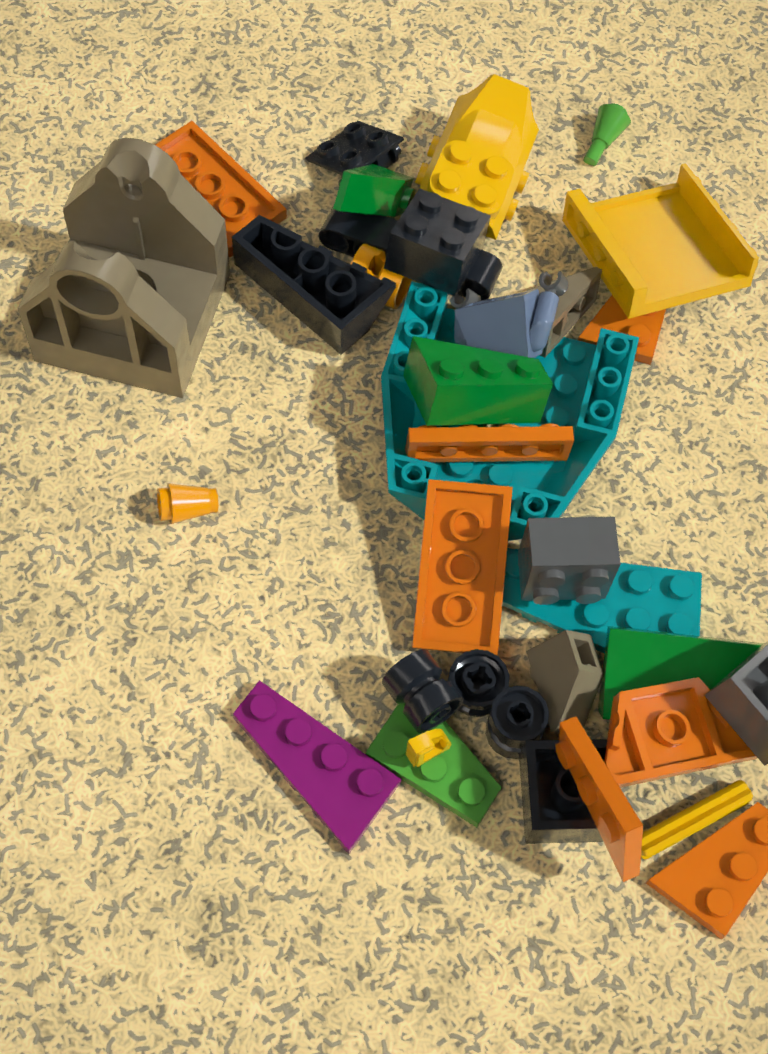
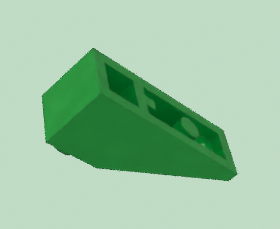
[333,164,415,217]

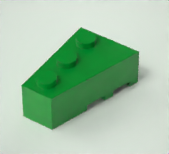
[403,336,553,426]

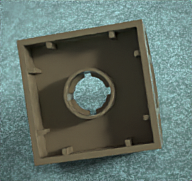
[18,138,230,398]

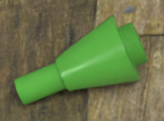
[583,103,631,167]

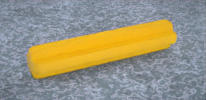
[641,780,753,859]

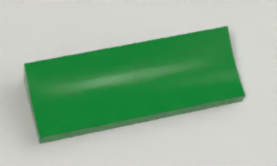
[598,626,764,720]

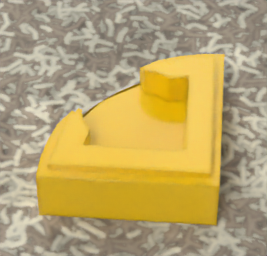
[406,729,452,767]

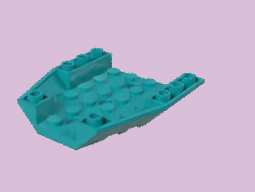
[381,281,639,541]

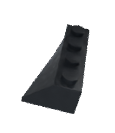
[231,215,396,355]

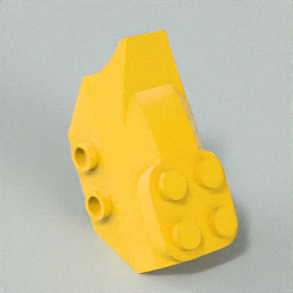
[415,74,539,240]

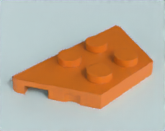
[604,677,757,788]

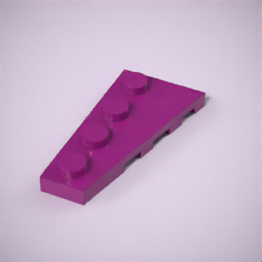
[233,680,401,854]

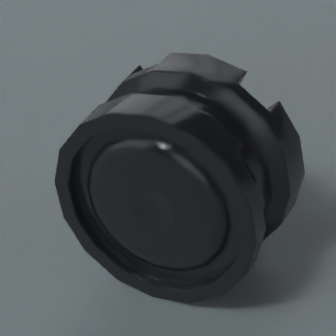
[448,649,510,717]

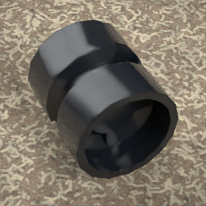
[382,649,464,733]
[485,686,549,759]

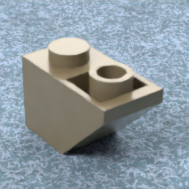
[526,630,604,732]

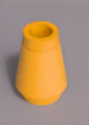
[157,483,219,524]

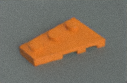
[578,295,666,365]
[555,716,643,882]
[646,802,768,940]

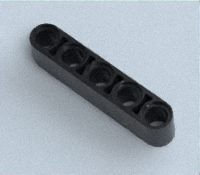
[318,205,503,301]

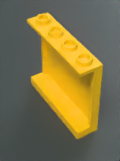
[562,163,759,319]

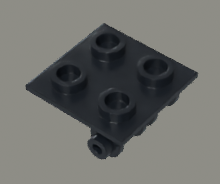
[305,121,404,186]

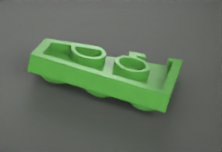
[365,703,502,828]

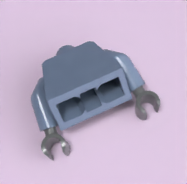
[450,271,569,358]

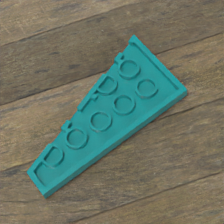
[502,548,702,654]

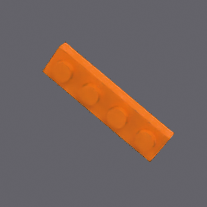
[405,423,574,462]

